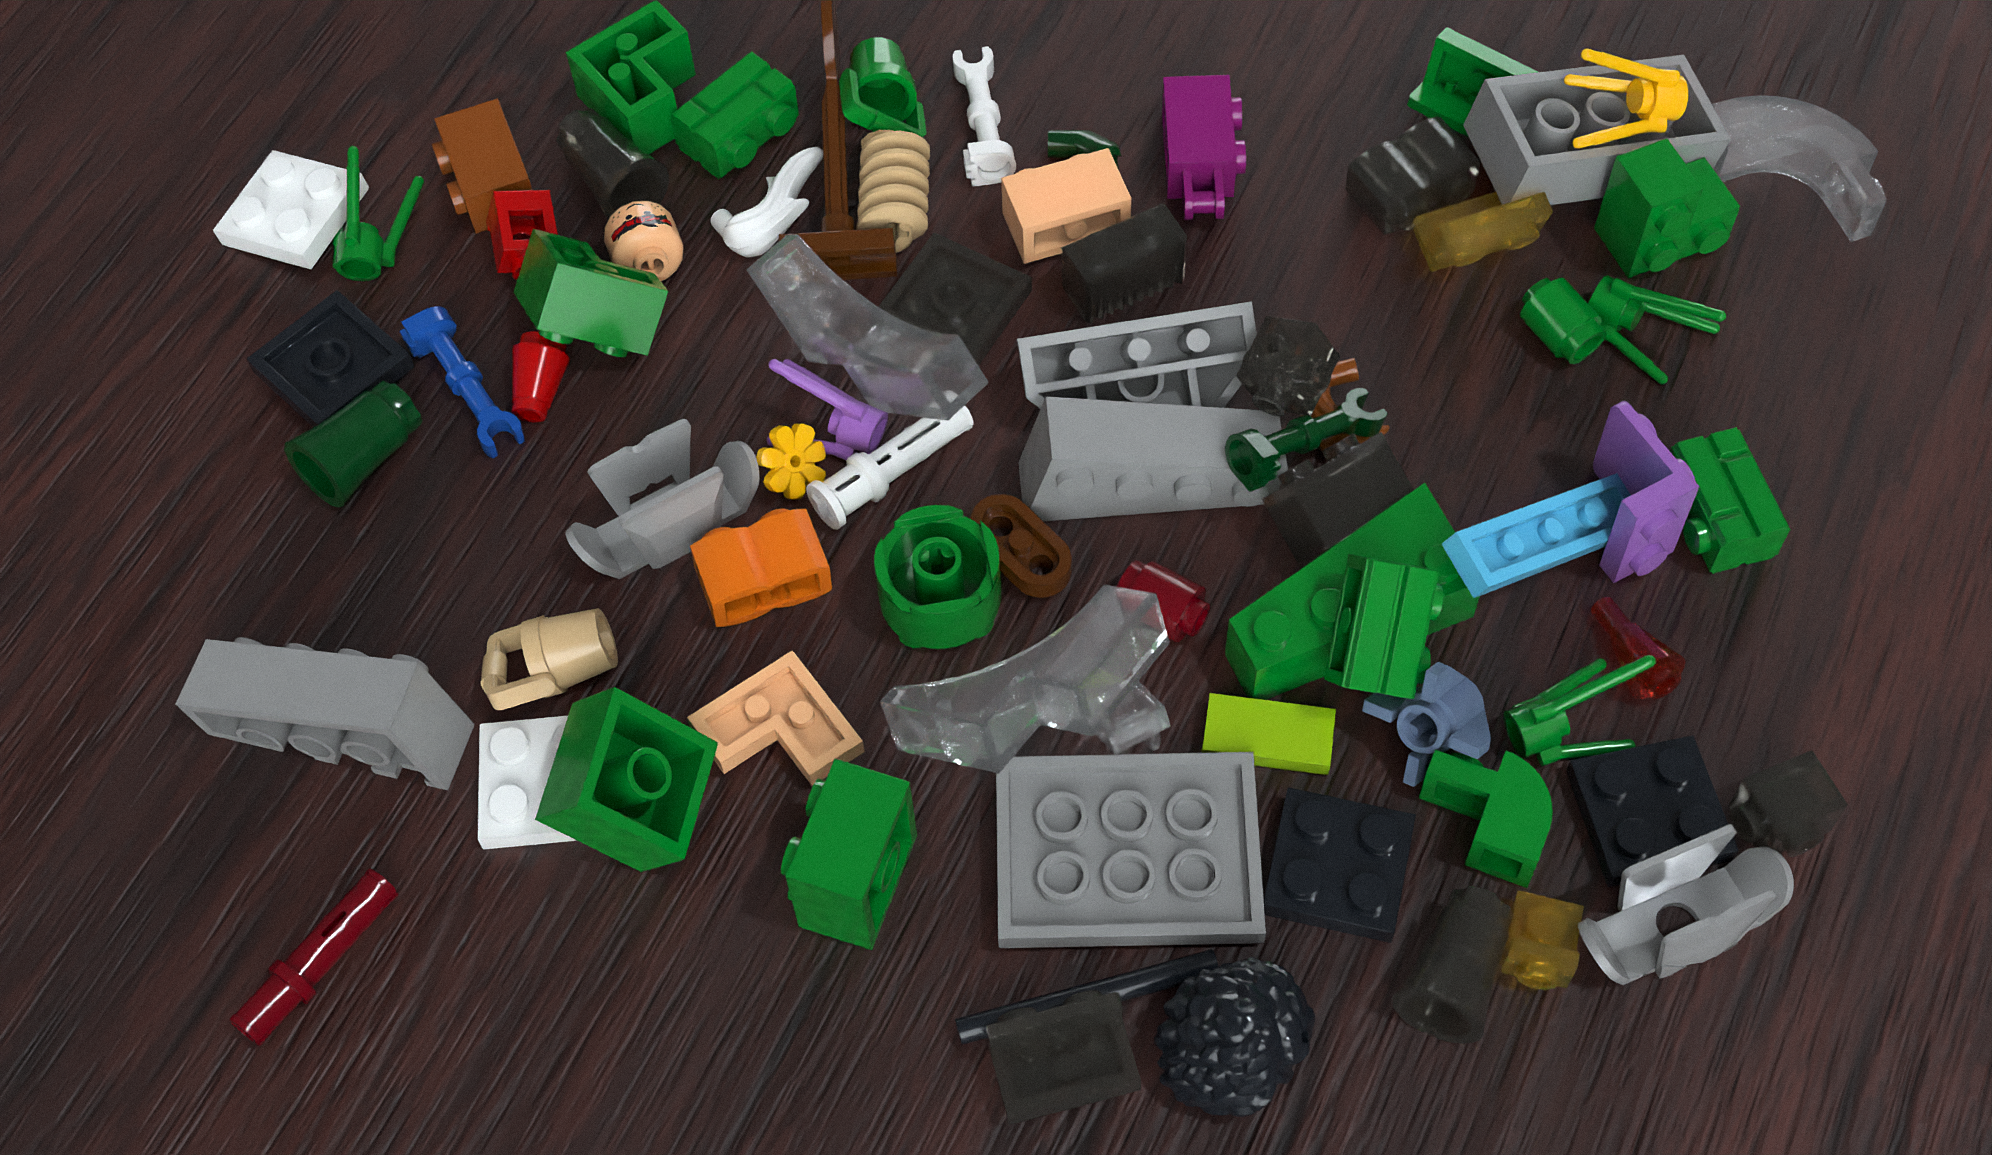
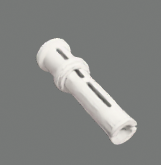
[806,396,974,530]

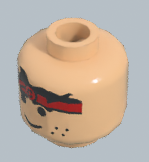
[604,201,684,281]

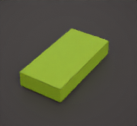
[1202,693,1336,775]

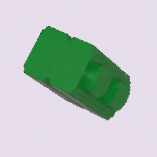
[670,51,799,179]
[1670,427,1790,574]
[1324,554,1443,699]

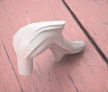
[710,147,824,258]

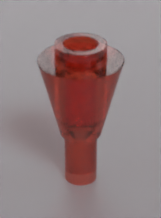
[1591,597,1686,699]

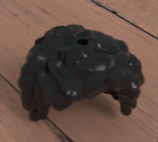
[1154,957,1316,1117]

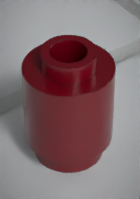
[1114,560,1210,642]

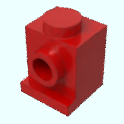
[486,190,558,280]

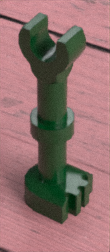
[1225,388,1388,492]

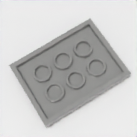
[996,752,1266,948]

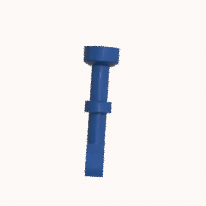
[400,306,525,459]

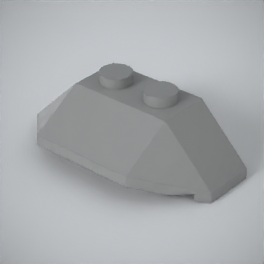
[1016,301,1261,409]

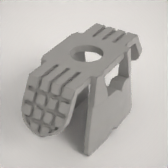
[565,419,759,579]
[1578,824,1794,985]

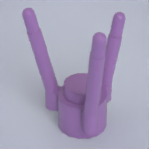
[766,359,888,460]

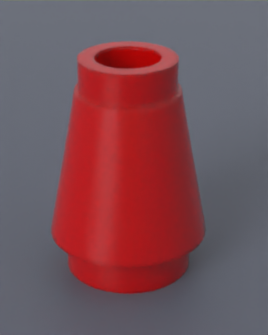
[511,331,570,422]

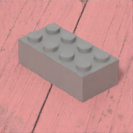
[1463,55,1731,211]

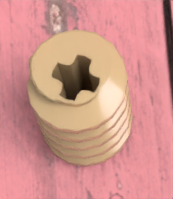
[856,130,930,253]

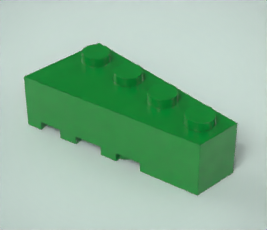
[1225,483,1480,700]

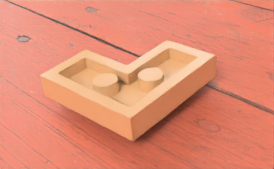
[687,650,865,786]

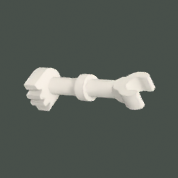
[953,46,1016,187]

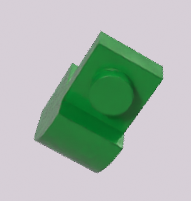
[1419,749,1553,888]

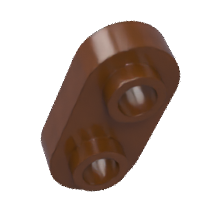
[970,494,1072,598]

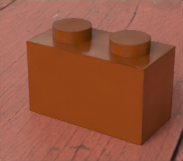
[432,98,532,234]

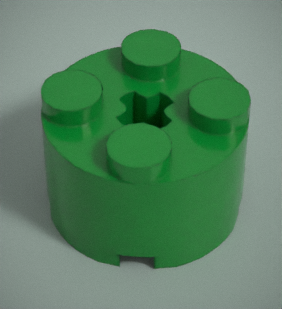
[874,505,1001,649]

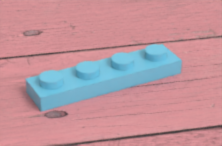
[1442,473,1631,598]

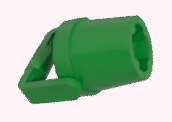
[839,37,927,137]

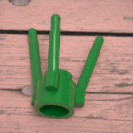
[332,146,424,281]
[1588,275,1726,385]
[1503,655,1656,767]

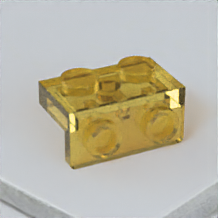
[1412,192,1553,272]

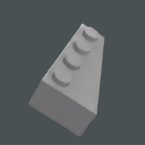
[1018,397,1288,521]
[175,637,475,790]

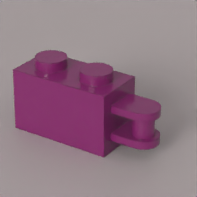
[1161,75,1246,220]

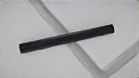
[955,949,1219,1045]

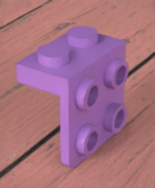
[1593,401,1699,583]

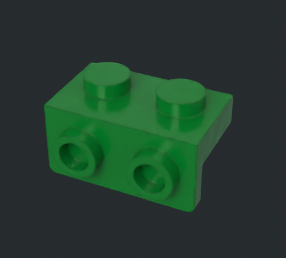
[1407,27,1538,137]

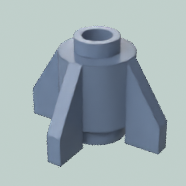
[1362,662,1491,787]

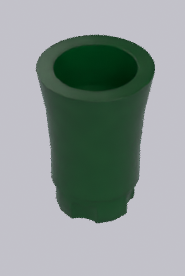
[284,381,422,508]

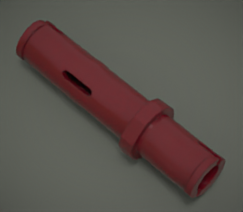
[229,868,399,1047]

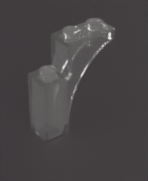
[747,234,989,421]
[880,585,1170,773]

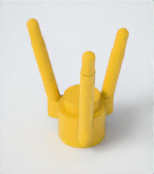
[1564,48,1688,149]

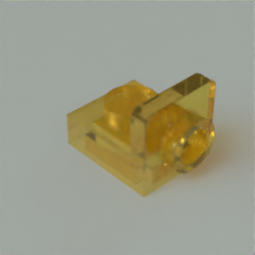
[1500,890,1584,990]

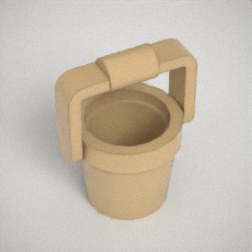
[481,608,618,710]

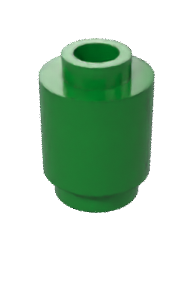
[1520,278,1607,364]

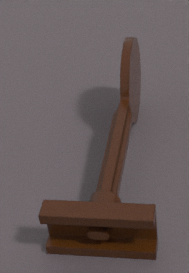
[779,0,897,284]

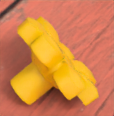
[756,424,826,499]

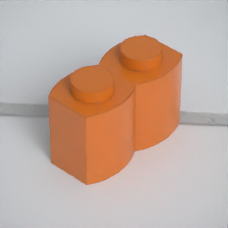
[690,508,832,627]

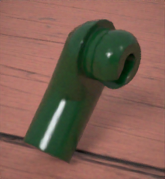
[1048,130,1122,170]

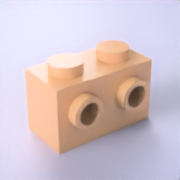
[1001,148,1132,264]

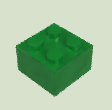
[535,687,718,872]
[781,759,917,950]

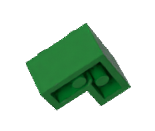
[566,0,696,161]
[1594,138,1741,278]
[513,229,669,357]

